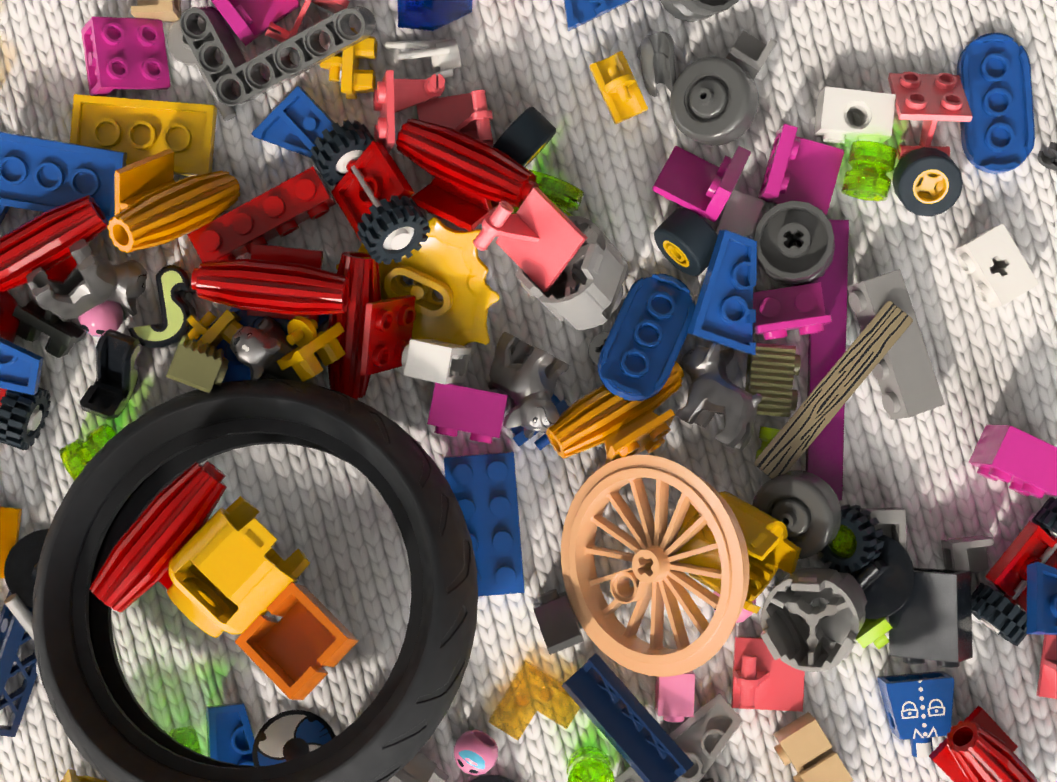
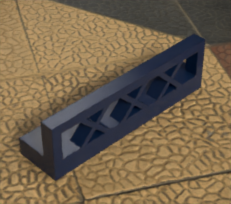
[0,591,37,737]
[562,653,694,782]

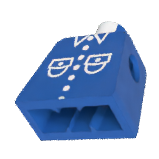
[877,671,954,758]

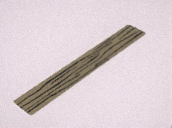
[754,301,913,479]

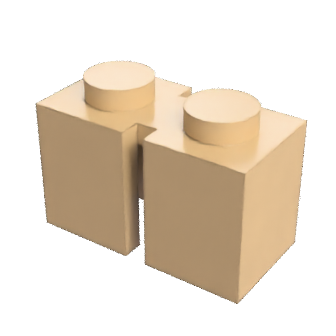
[773,712,854,782]

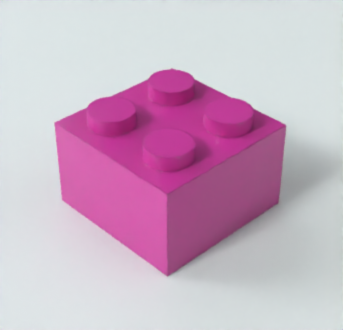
[427,383,508,444]
[969,425,1057,499]

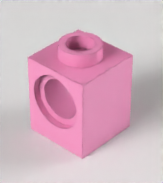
[655,670,695,722]

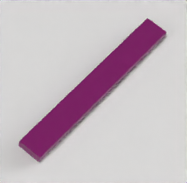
[805,219,849,501]

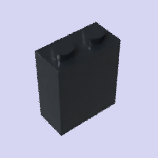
[889,567,973,668]

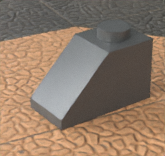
[533,589,584,655]

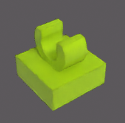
[855,617,893,649]

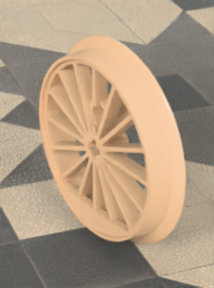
[561,455,749,677]

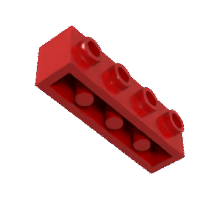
[187,166,336,262]

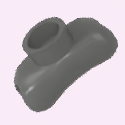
[637,31,676,97]

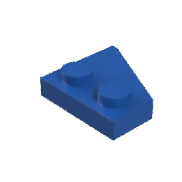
[251,86,335,158]

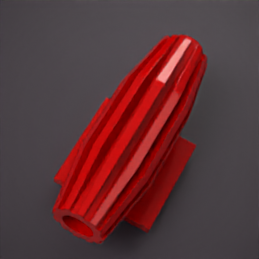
[396,118,539,231]
[0,195,109,293]
[191,244,350,322]
[328,251,416,400]
[90,461,227,613]
[929,706,1038,782]

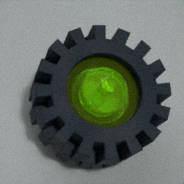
[817,504,884,573]

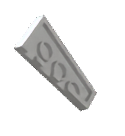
[613,693,743,782]

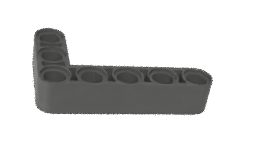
[180,6,376,106]

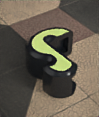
[128,265,197,349]
[80,329,142,420]

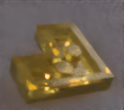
[488,660,580,740]

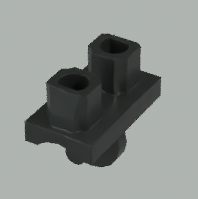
[12,300,87,358]

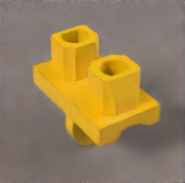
[320,28,378,99]
[589,51,648,125]
[186,309,243,360]
[276,316,346,382]

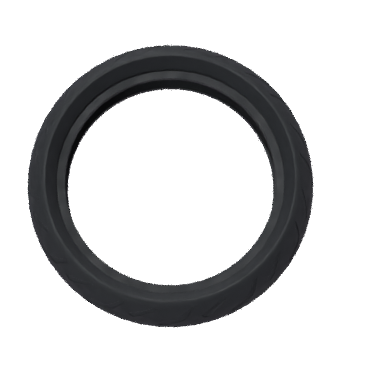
[32,379,478,782]

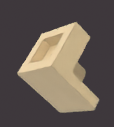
[131,0,181,22]

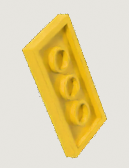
[70,94,217,176]

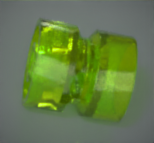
[841,141,898,202]
[60,424,117,481]
[566,746,615,782]

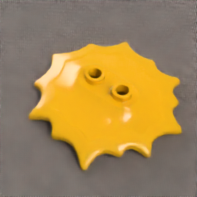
[336,217,500,346]

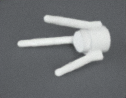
[384,38,461,79]

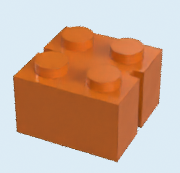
[235,582,359,700]

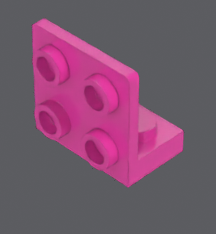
[211,0,300,46]
[81,17,171,97]
[758,124,844,215]
[652,146,751,223]
[753,282,832,341]

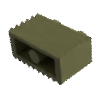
[166,335,229,393]
[745,343,801,417]

